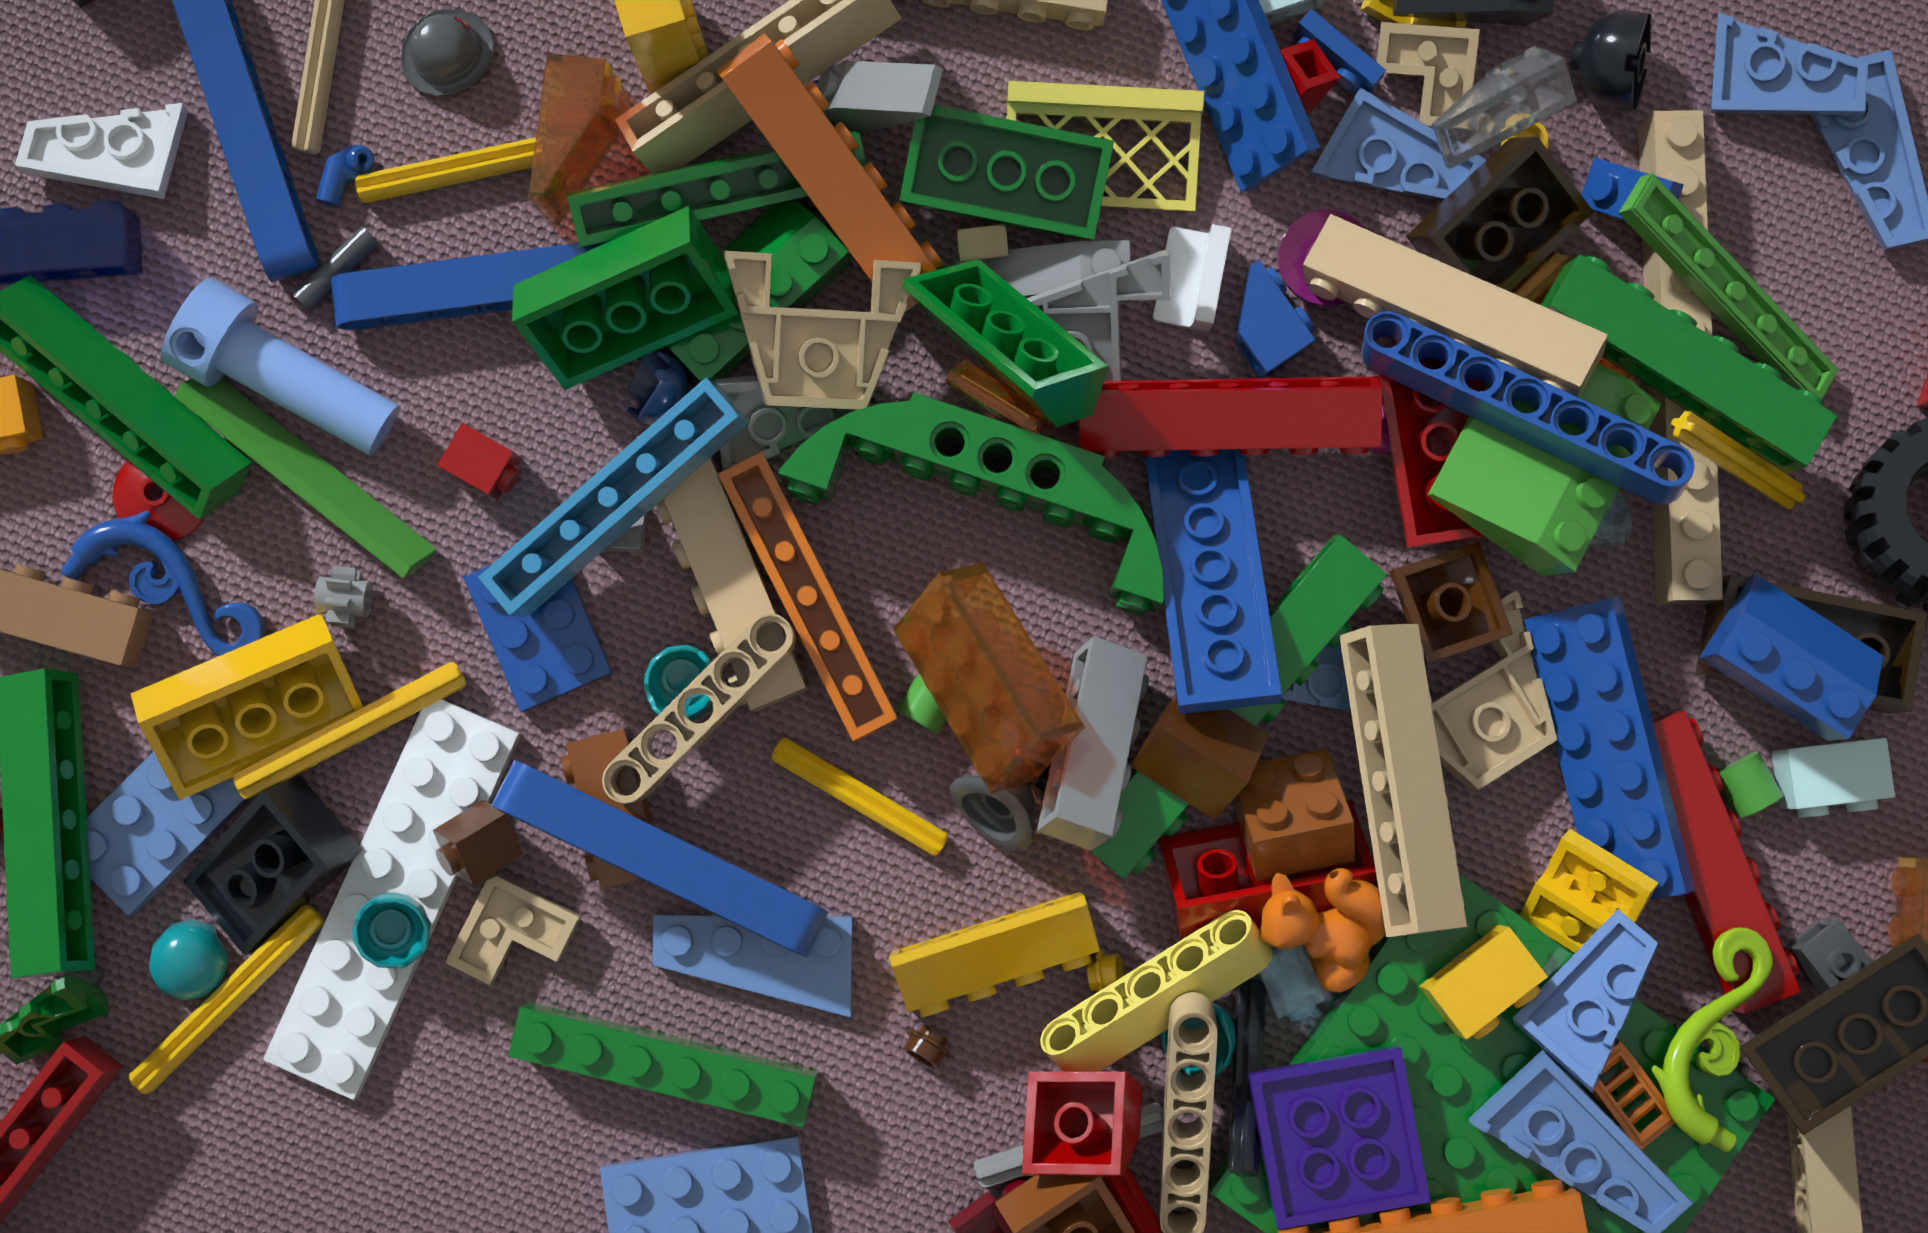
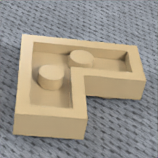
[1377,22,1481,129]
[445,874,582,985]

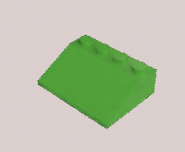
[1428,364,1662,577]

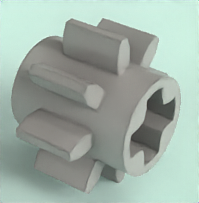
[314,566,373,628]

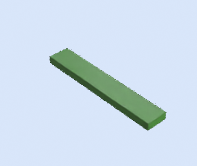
[1618,173,1839,399]
[174,378,437,579]

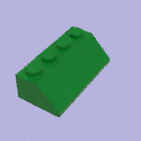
[665,199,852,383]
[903,259,1109,427]

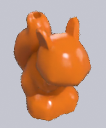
[1260,868,1386,993]

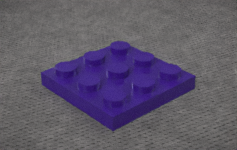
[1247,1046,1431,1230]

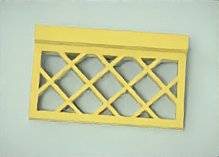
[1006,81,1204,212]

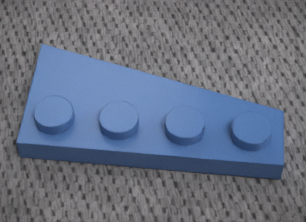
[1809,49,1928,252]
[652,914,853,1017]
[1468,1050,1693,1233]

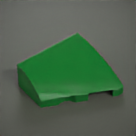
[0,976,109,1065]

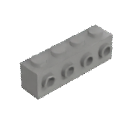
[1037,636,1149,851]

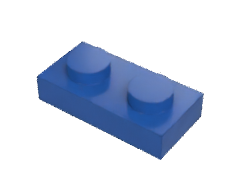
[1292,9,1386,94]
[1581,157,1684,219]

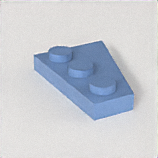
[1310,88,1487,202]
[1513,909,1658,1093]

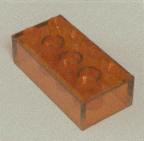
[893,562,1085,794]

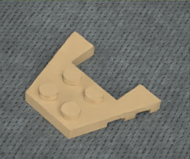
[724,251,921,410]
[1432,590,1557,792]

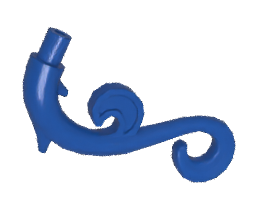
[61,510,266,656]

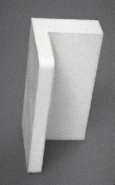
[1152,224,1231,333]

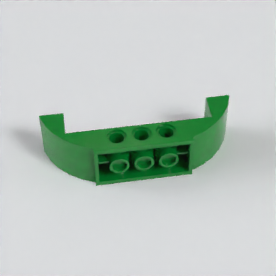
[778,392,1164,616]

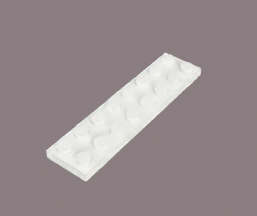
[263,699,522,1100]

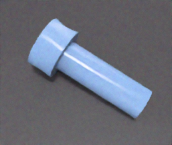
[160,277,400,457]

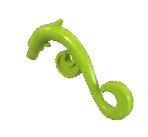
[1651,928,1773,1152]

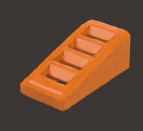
[1588,1039,1675,1149]

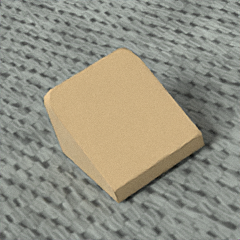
[955,224,1009,262]

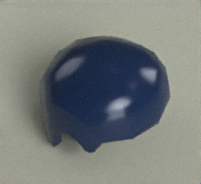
[627,349,691,427]

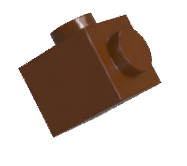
[433,800,523,885]

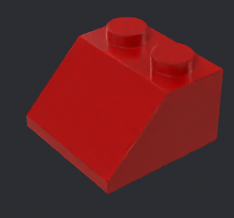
[1022,1072,1143,1177]

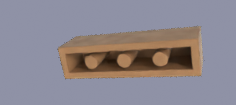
[0,564,155,668]

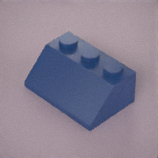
[1699,573,1883,741]

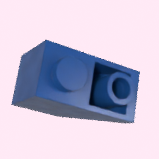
[1233,260,1315,378]

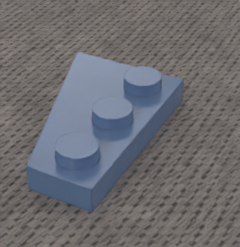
[1711,12,1869,115]

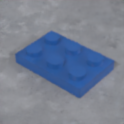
[463,565,614,713]

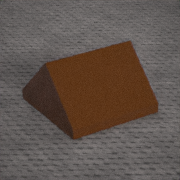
[1389,541,1513,665]
[1130,693,1270,820]

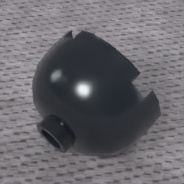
[1570,10,1653,111]

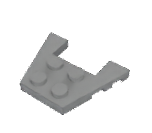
[1027,250,1171,381]

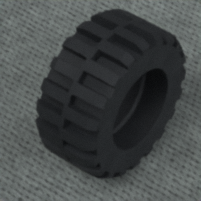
[1843,418,1928,612]

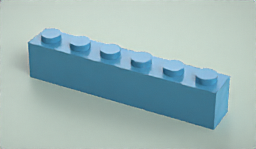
[478,377,750,618]

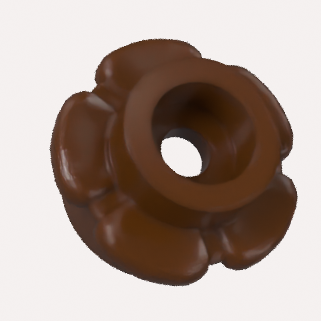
[903,1025,951,1069]

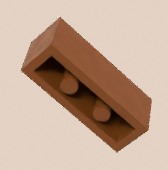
[561,729,654,889]

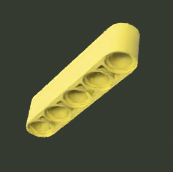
[1040,910,1273,1072]

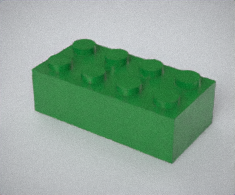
[899,105,1114,241]
[512,206,739,390]

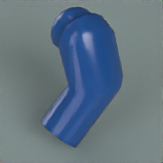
[315,145,375,208]

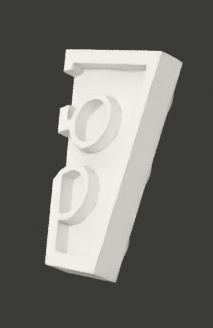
[15,103,188,199]

